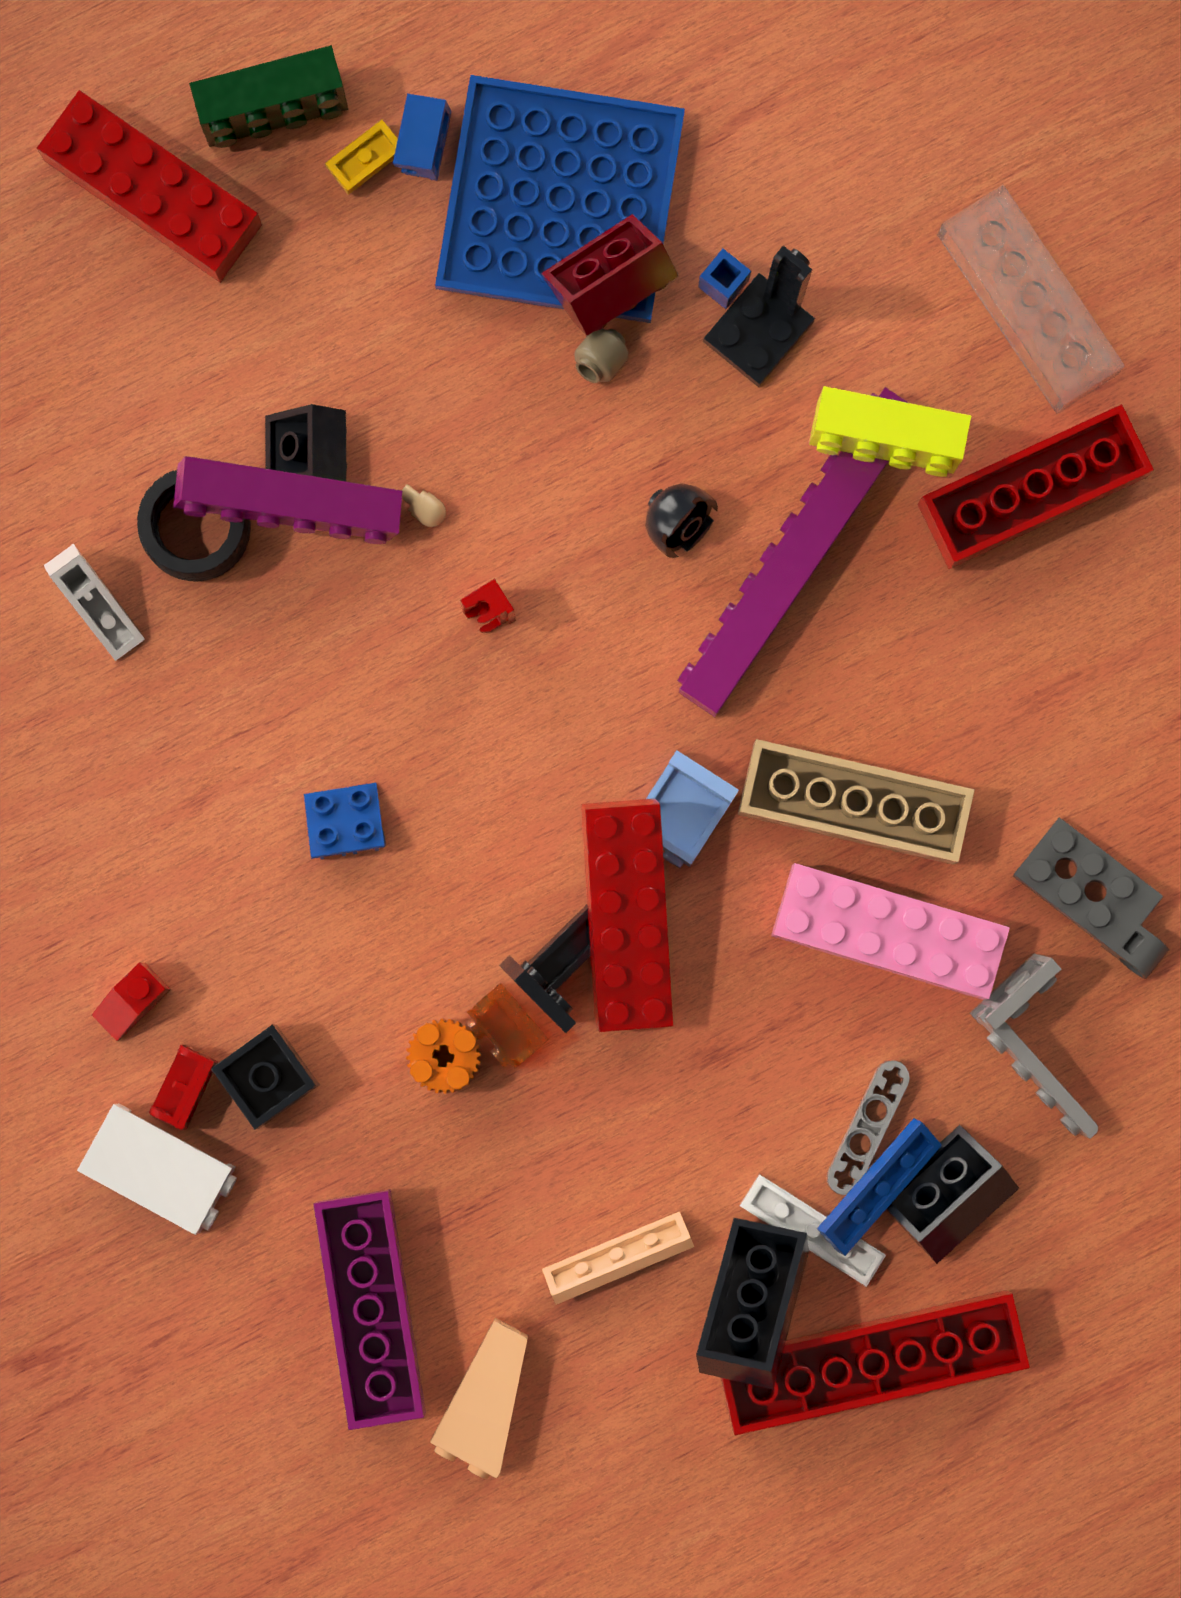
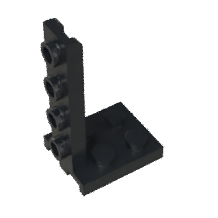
[703,245,815,387]
[499,904,591,1033]

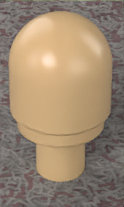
[402,484,446,527]

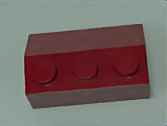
[541,214,678,336]

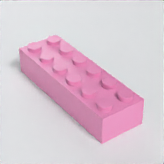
[771,863,1010,1000]

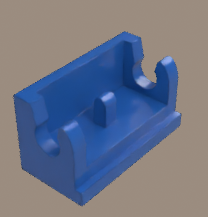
[393,93,452,181]

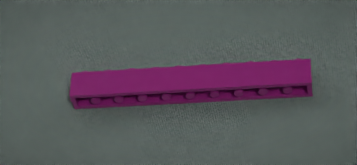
[677,387,909,717]

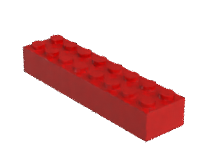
[721,1290,1030,1436]

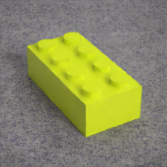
[809,386,971,477]

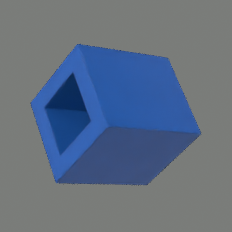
[698,248,751,309]

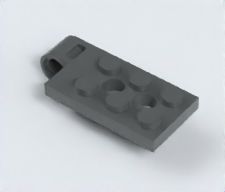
[1013,817,1169,979]

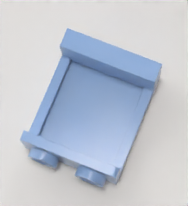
[646,750,739,868]

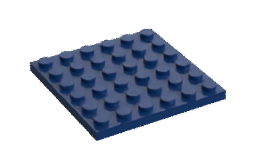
[435,75,685,323]

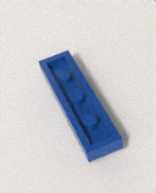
[817,1118,942,1256]

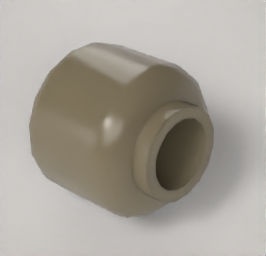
[574,329,628,383]

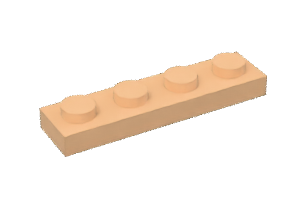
[542,1211,694,1305]

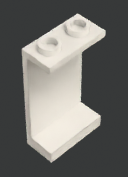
[77,1103,237,1235]

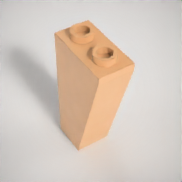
[430,1318,528,1479]

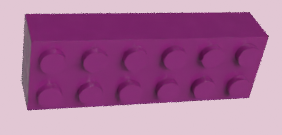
[313,1189,426,1430]

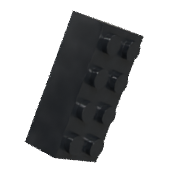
[696,1218,809,1389]

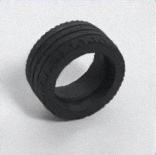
[137,470,251,581]

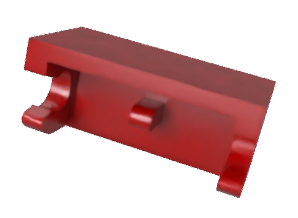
[460,578,516,633]
[149,1045,218,1130]

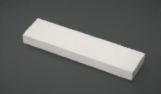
[739,1174,886,1287]

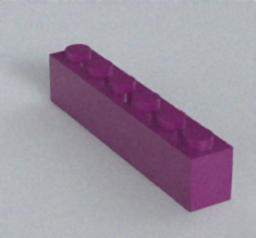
[173,456,402,544]

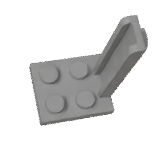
[970,953,1098,1139]

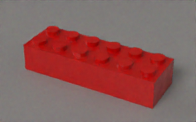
[37,90,262,283]
[917,404,1154,569]
[581,798,673,1032]

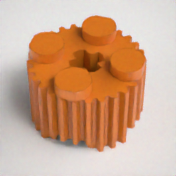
[406,1018,482,1094]

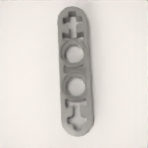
[826,1061,910,1195]

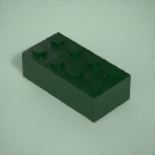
[189,45,349,148]

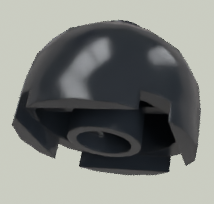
[645,483,718,558]

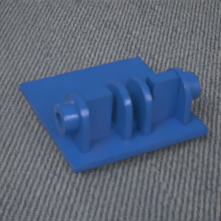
[304,783,386,860]

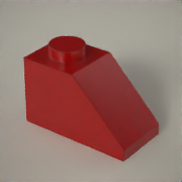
[92,962,171,1041]

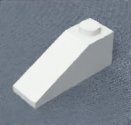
[44,544,145,661]

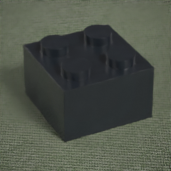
[211,1024,320,1130]

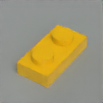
[325,119,398,195]

